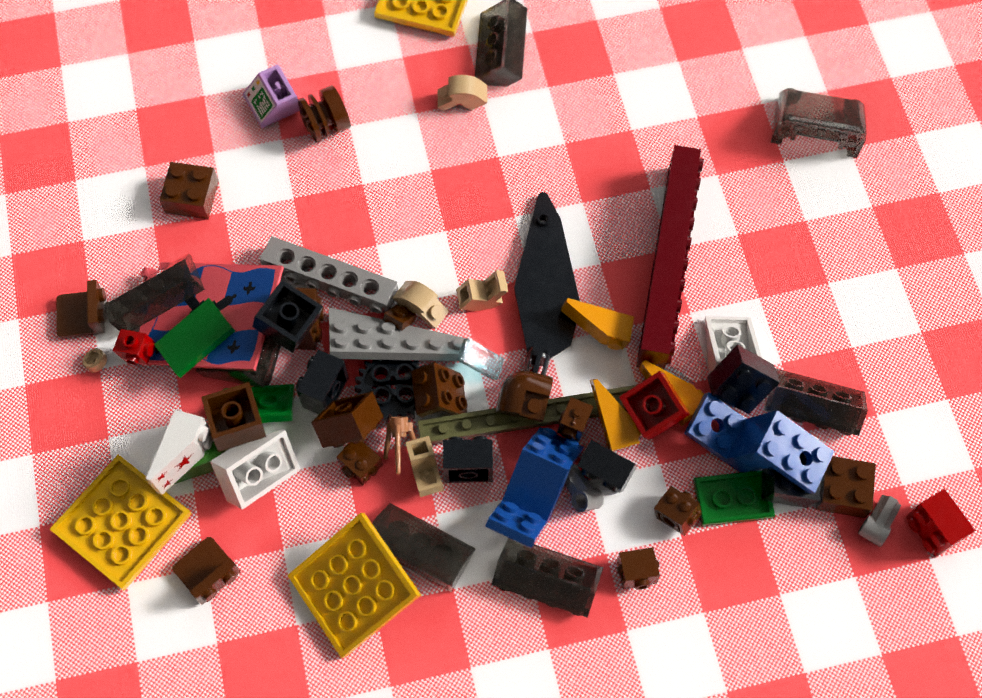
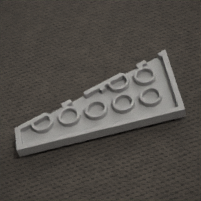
[328,307,472,361]

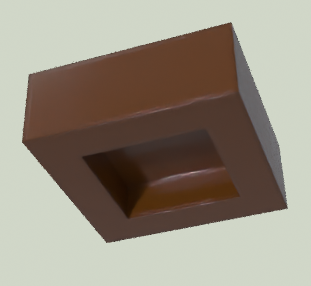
[383,304,416,331]

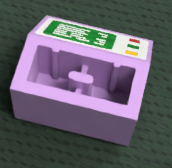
[243,64,300,129]

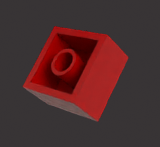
[619,371,691,440]
[906,488,976,558]

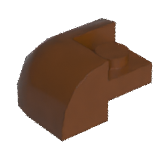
[495,371,553,422]

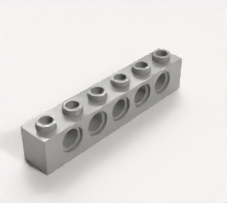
[260,236,399,314]

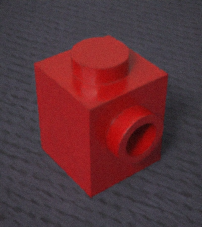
[113,329,155,365]

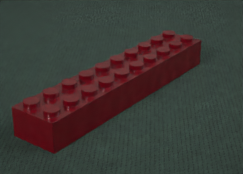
[636,145,704,370]

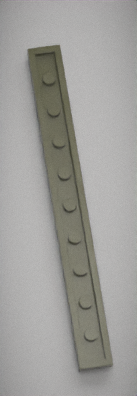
[418,385,637,444]

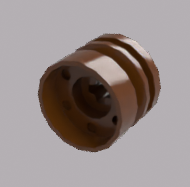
[298,85,351,142]

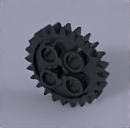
[354,360,425,424]

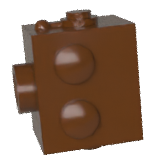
[557,397,594,441]
[336,442,383,485]
[654,486,702,536]
[616,547,660,590]

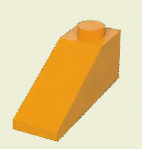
[561,298,634,350]
[639,360,704,426]
[589,379,642,451]

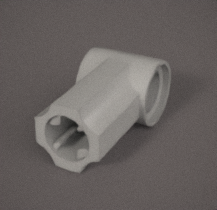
[564,464,604,512]
[858,495,902,547]

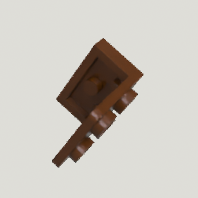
[56,280,107,338]
[411,362,468,418]
[172,537,241,605]

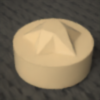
[82,348,107,373]

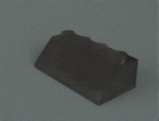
[474,0,528,87]
[104,253,205,331]
[764,368,868,436]
[372,503,476,593]
[491,538,603,618]

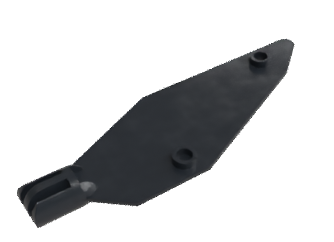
[514,192,580,375]

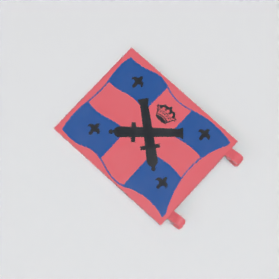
[138,262,284,371]

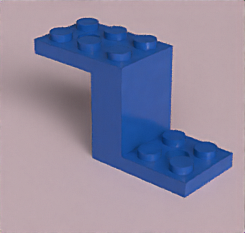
[683,392,835,494]
[485,427,584,548]

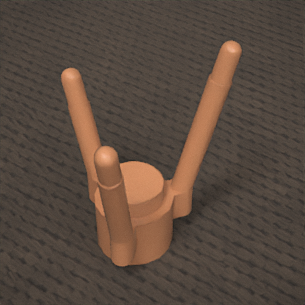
[383,416,416,475]

